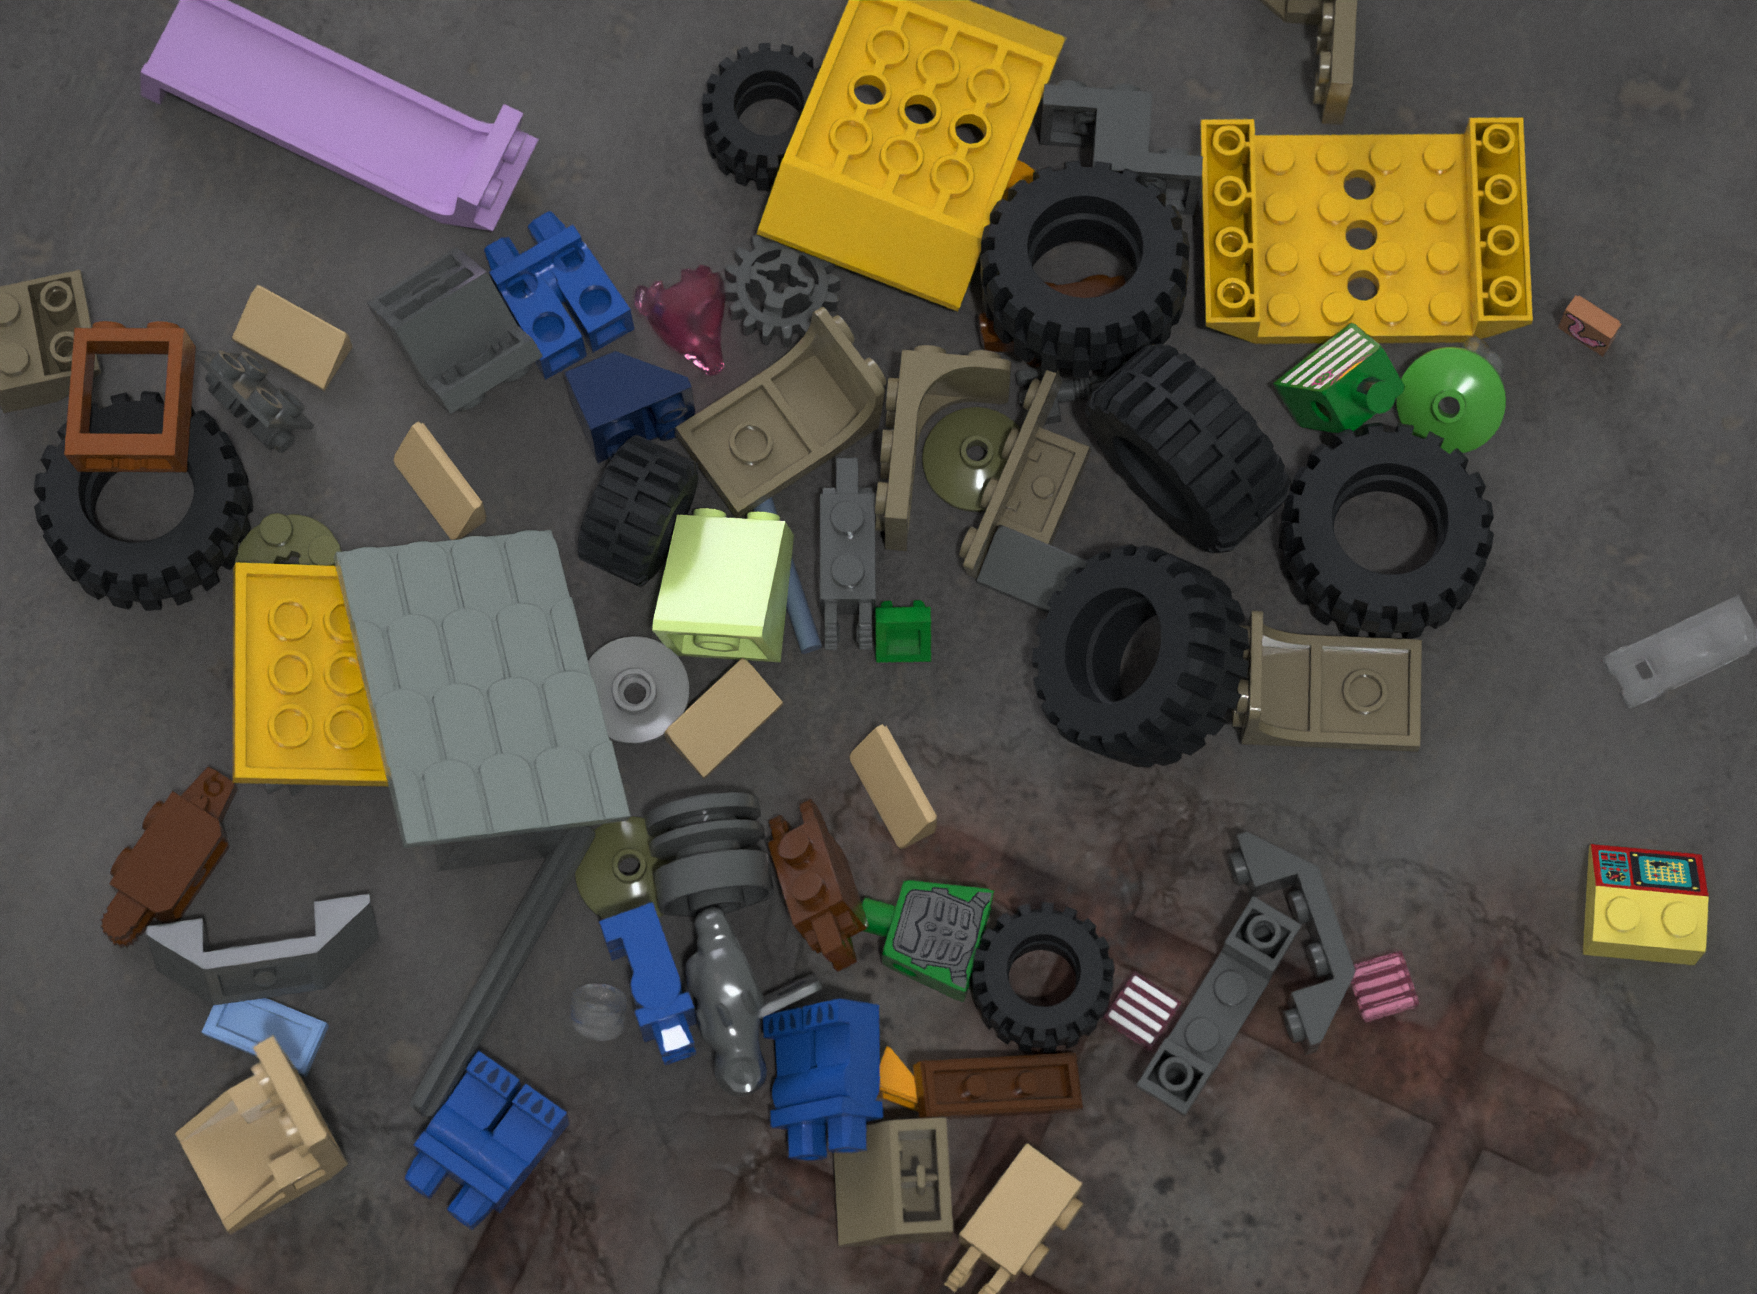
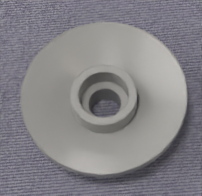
[588,636,690,745]

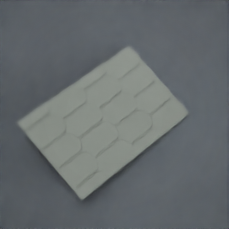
[333,530,630,871]

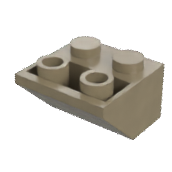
[0,270,101,413]
[834,1117,953,1247]

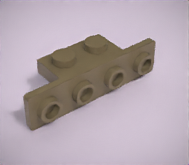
[959,370,1091,579]

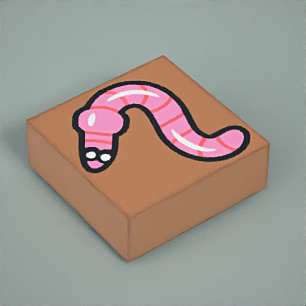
[1558,295,1621,356]

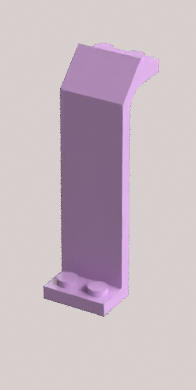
[141,0,539,231]

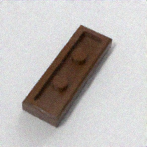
[913,1053,1083,1120]

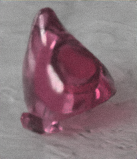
[635,265,726,376]

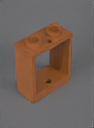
[64,321,196,472]

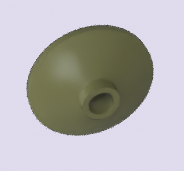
[922,407,1021,512]
[575,817,676,920]

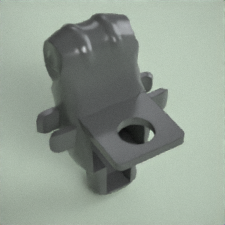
[686,907,822,1097]

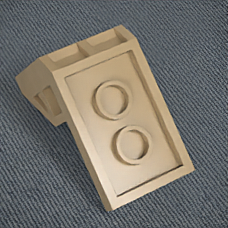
[175,1036,348,1235]

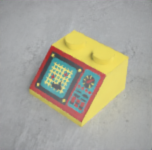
[1583,844,1709,965]

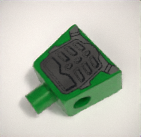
[862,880,994,1002]

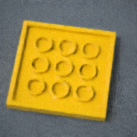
[233,562,389,787]

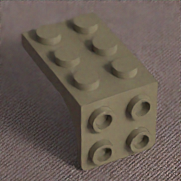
[675,307,886,518]
[875,345,1011,551]
[1232,611,1422,752]

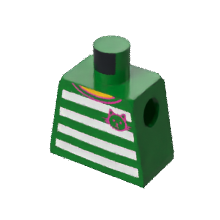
[1273,323,1405,433]

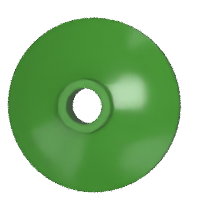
[1397,347,1506,454]

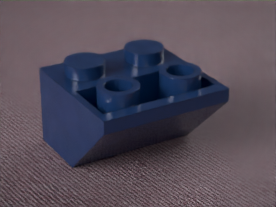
[565,351,696,464]

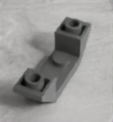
[1227,832,1356,1056]
[146,894,379,1005]
[1136,896,1302,1117]

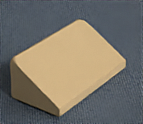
[232,285,352,391]
[394,421,487,540]
[664,658,783,779]
[850,724,937,849]

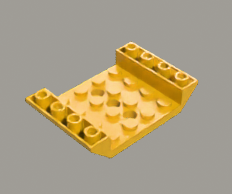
[757,0,1066,312]
[1200,117,1533,344]

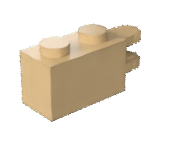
[944,1143,1084,1294]

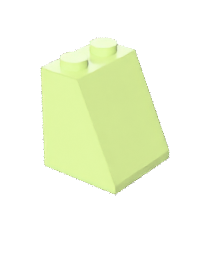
[652,508,794,662]

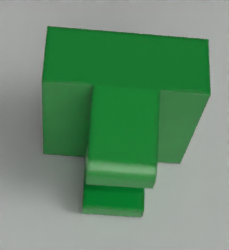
[876,600,931,663]

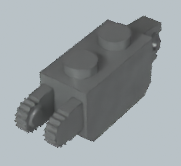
[820,458,876,650]

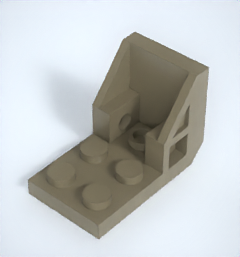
[1259,0,1357,125]

